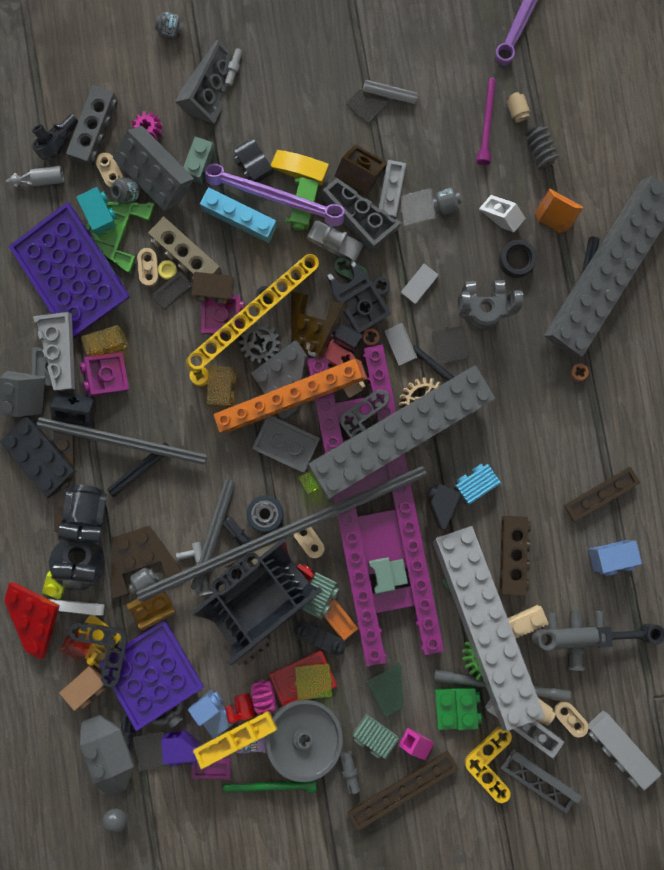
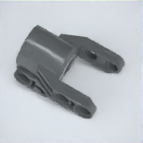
[457,280,523,332]

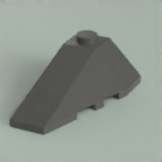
[175,40,231,124]

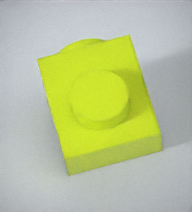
[42,571,65,600]

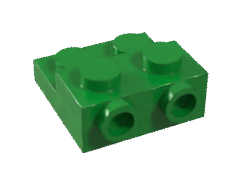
[435,687,482,730]

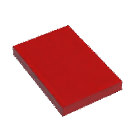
[268,650,337,706]

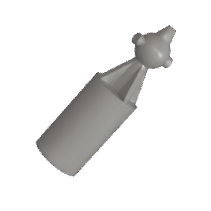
[6,166,64,188]

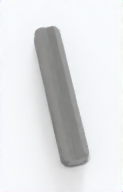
[363,80,418,104]

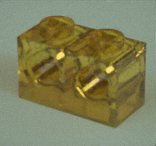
[81,325,128,356]

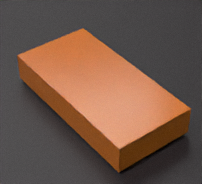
[324,599,359,641]

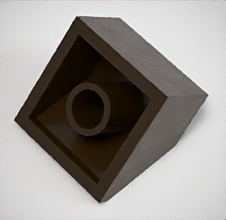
[334,144,387,195]

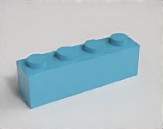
[200,187,277,243]

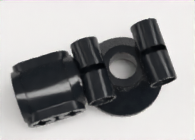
[49,485,107,590]

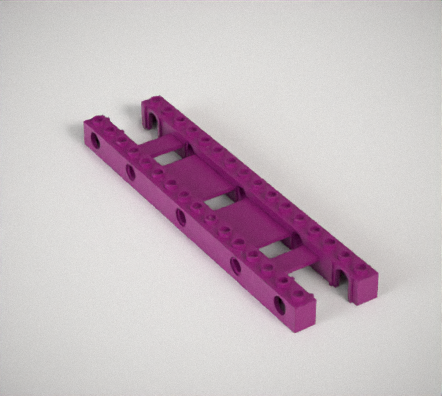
[307,345,444,666]

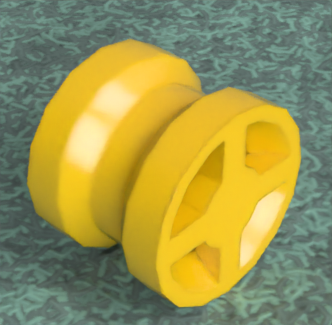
[190,366,210,387]

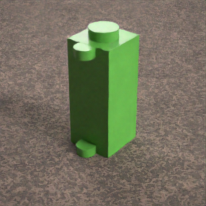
[285,177,319,231]

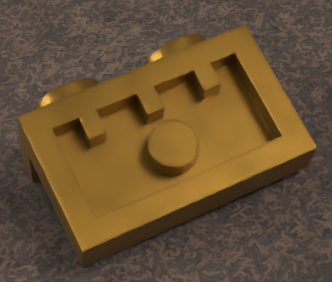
[127,591,175,631]

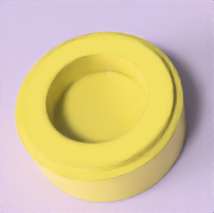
[158,260,178,280]

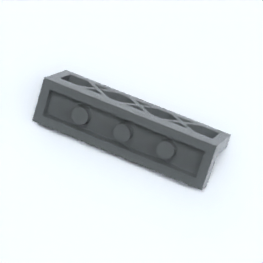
[500,748,582,814]

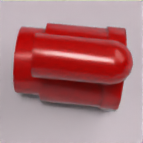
[225,693,256,724]

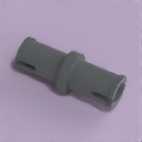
[340,751,360,794]

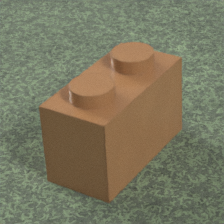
[59,665,106,711]

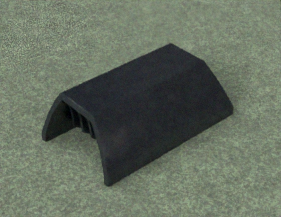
[192,539,323,666]

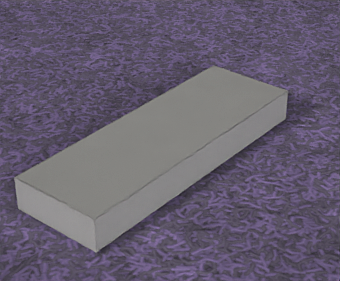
[379,160,406,219]

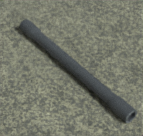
[433,669,571,703]

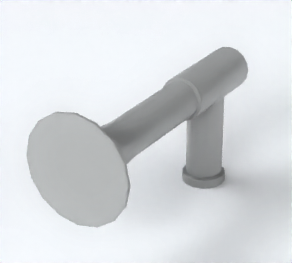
[176,542,214,597]

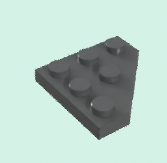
[251,341,307,421]

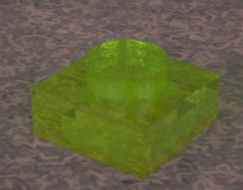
[299,472,319,494]

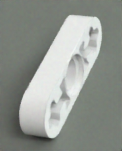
[49,599,105,615]

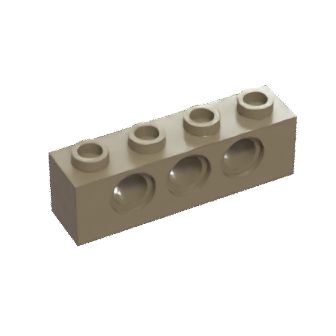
[148,216,221,279]

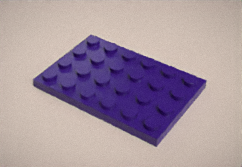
[9,202,131,339]

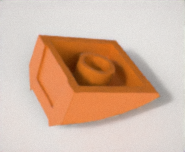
[535,189,584,234]

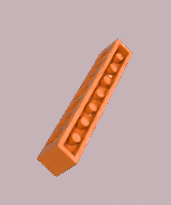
[214,359,367,433]

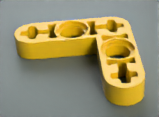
[465,727,512,803]

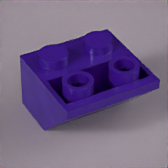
[161,730,203,767]

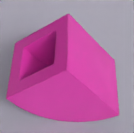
[398,728,434,760]

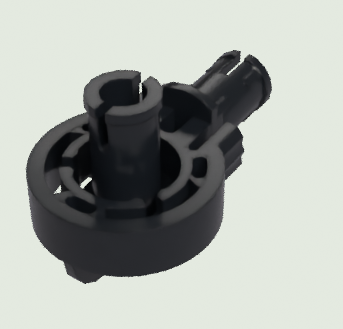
[32,114,78,160]

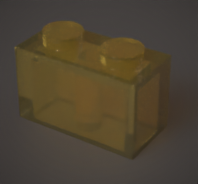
[206,365,237,407]

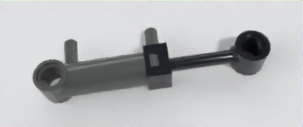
[532,611,664,651]

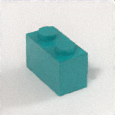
[76,187,117,236]

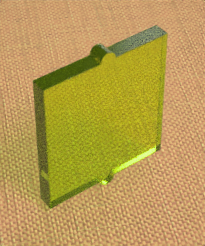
[295,664,333,700]

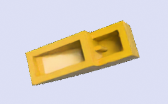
[271,150,329,186]

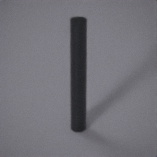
[413,345,454,381]

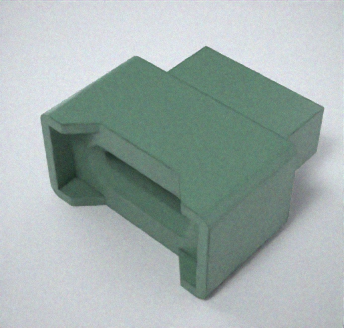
[369,557,408,594]

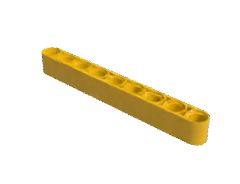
[186,254,319,372]

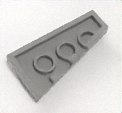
[33,312,75,391]

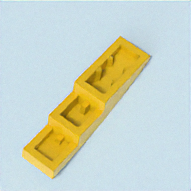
[193,711,278,769]

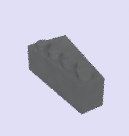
[321,178,402,253]

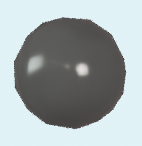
[102,808,127,833]

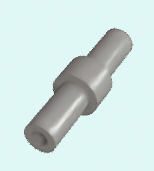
[225,48,243,86]

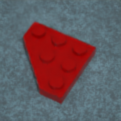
[4,582,60,660]

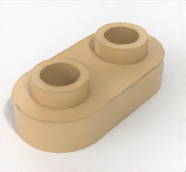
[96,153,124,188]
[137,248,159,287]
[294,527,324,558]
[554,701,589,737]

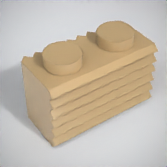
[508,605,548,639]

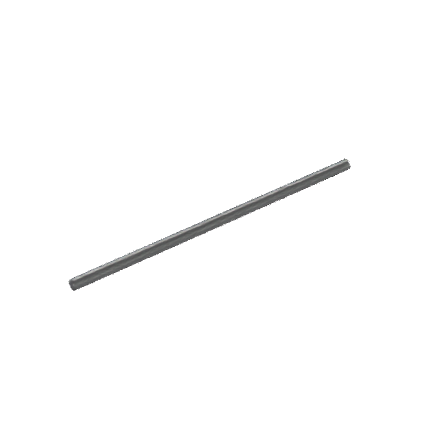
[136,466,427,601]

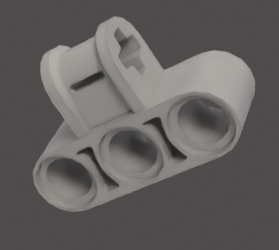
[306,221,363,262]

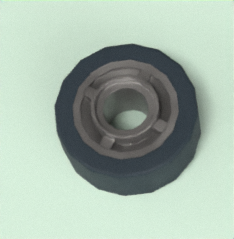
[247,496,284,532]

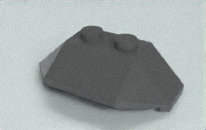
[80,715,135,796]

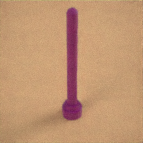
[476,77,496,165]

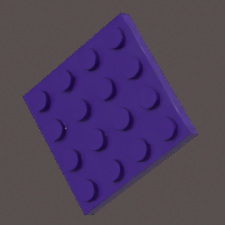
[98,620,205,731]

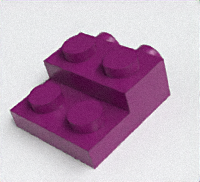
[201,295,245,336]
[79,352,129,397]

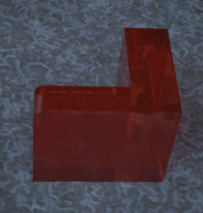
[60,631,91,660]

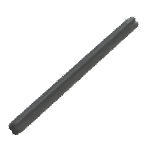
[37,417,207,465]

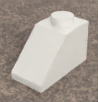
[480,195,526,232]

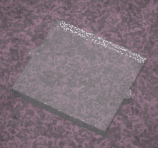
[400,188,436,226]

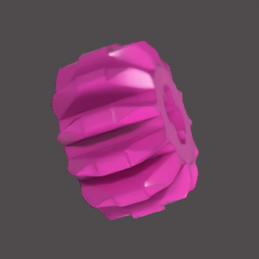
[131,111,163,141]
[251,680,276,715]

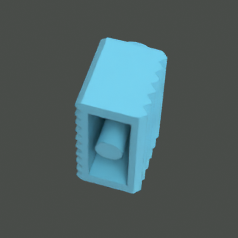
[455,463,501,505]

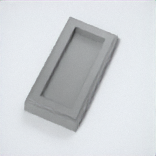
[400,264,439,305]
[384,323,417,366]

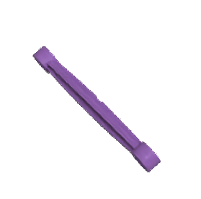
[495,0,538,66]
[205,164,344,226]

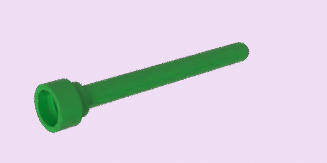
[222,779,317,793]

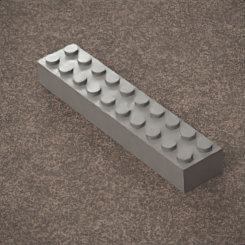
[432,526,545,731]

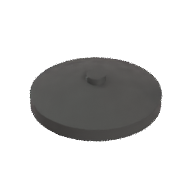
[264,700,343,782]

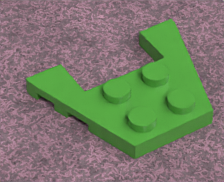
[86,202,155,274]

